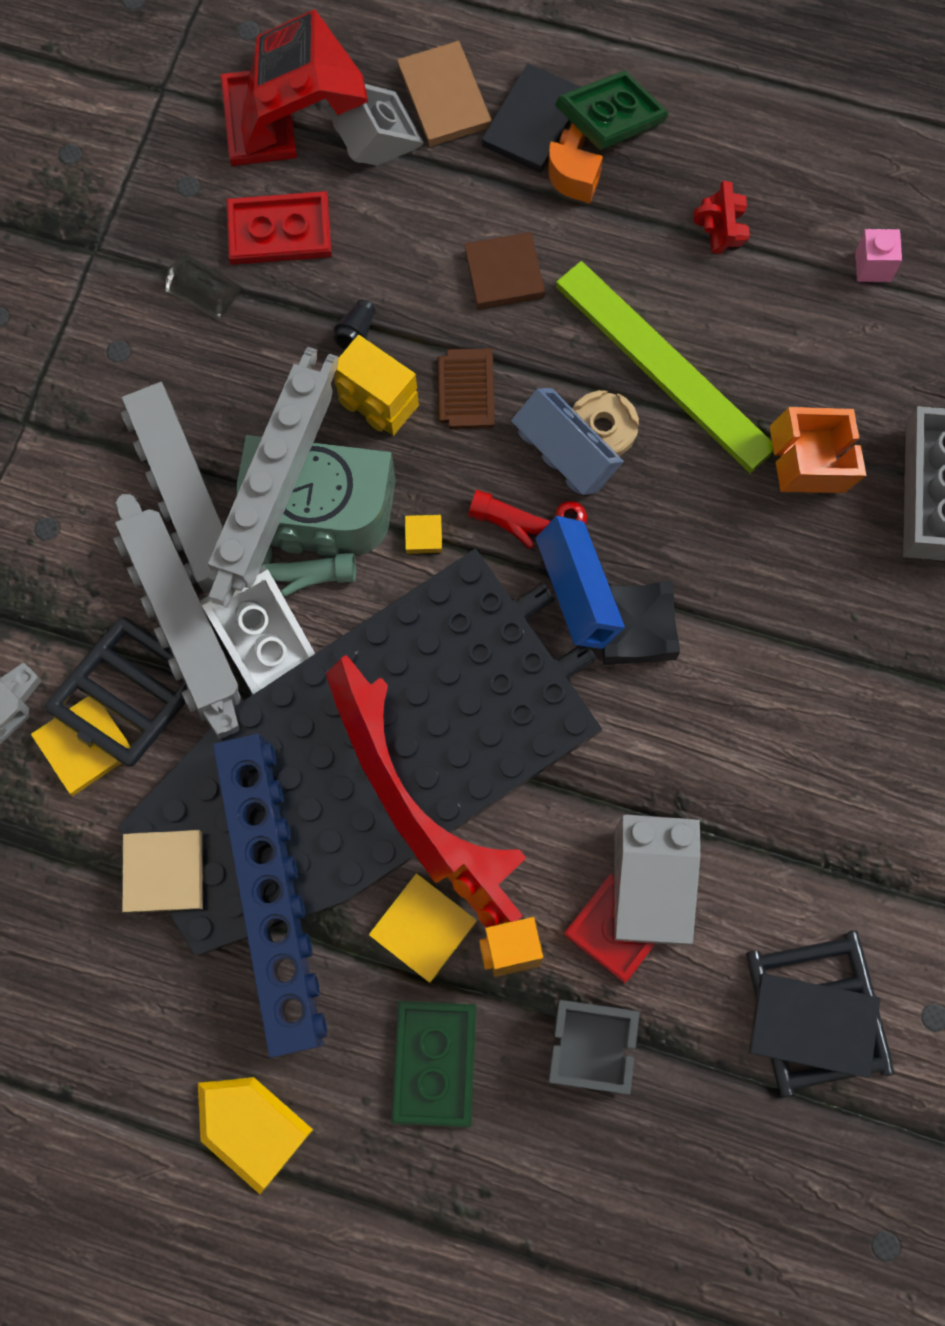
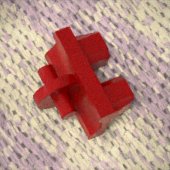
[693,181,750,254]

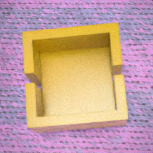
[334,335,419,436]

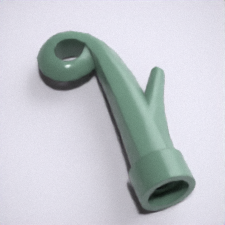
[262,546,356,596]

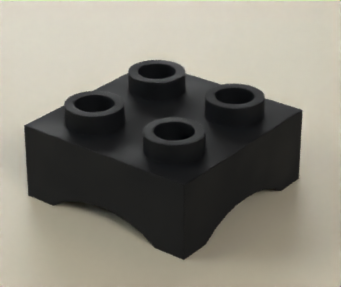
[602,581,680,665]

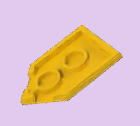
[198,1077,314,1195]

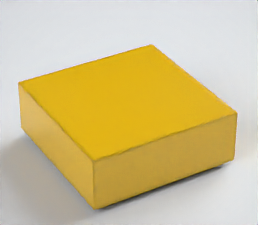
[405,515,442,554]

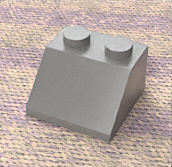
[326,84,424,166]

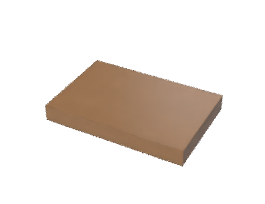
[397,41,492,147]

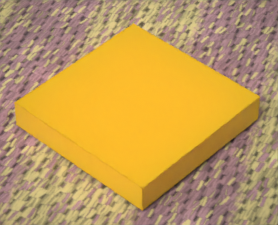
[31,696,131,796]
[369,873,477,983]

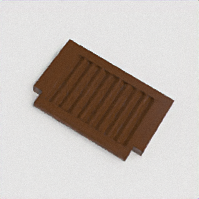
[437,348,495,429]

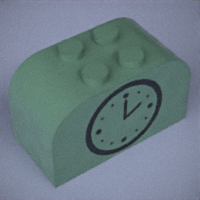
[237,435,396,558]

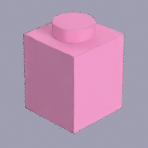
[855,229,902,282]

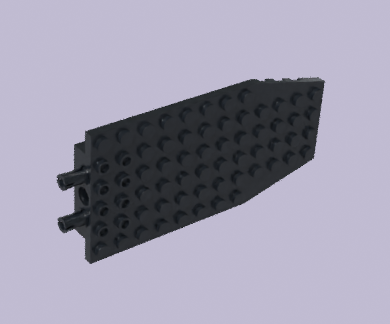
[118,548,602,956]

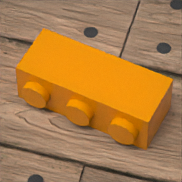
[479,917,543,977]

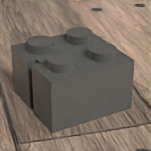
[547,1000,640,1095]

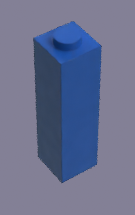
[536,516,625,649]

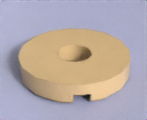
[572,390,639,456]

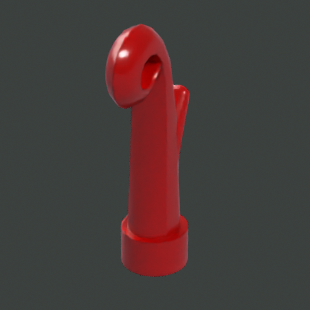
[468,489,587,549]

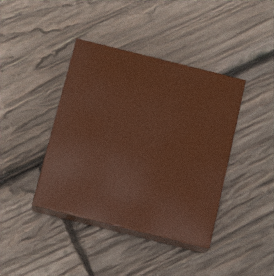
[465,232,545,309]

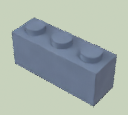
[511,388,624,495]

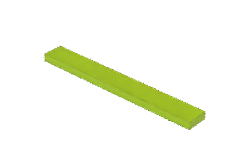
[556,261,774,474]

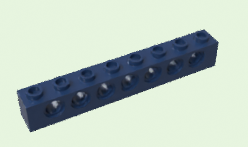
[213,734,328,1058]

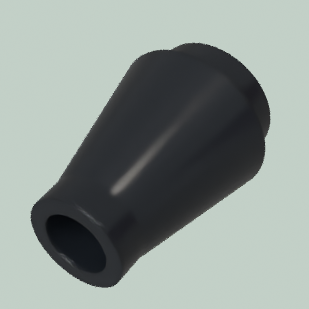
[334,299,376,350]

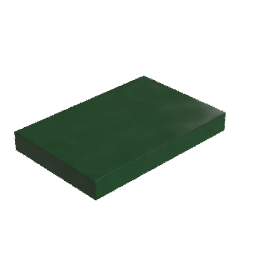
[555,70,669,150]
[391,1001,476,1127]

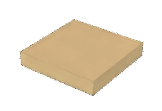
[122,830,203,913]

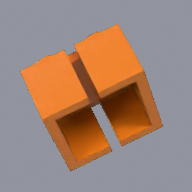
[769,407,866,493]

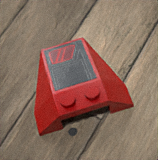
[241,9,368,155]

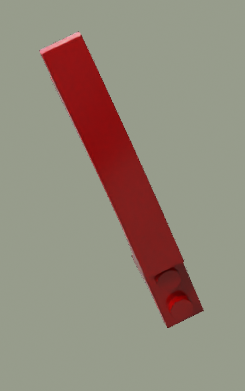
[326,655,526,928]

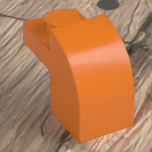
[548,123,603,203]

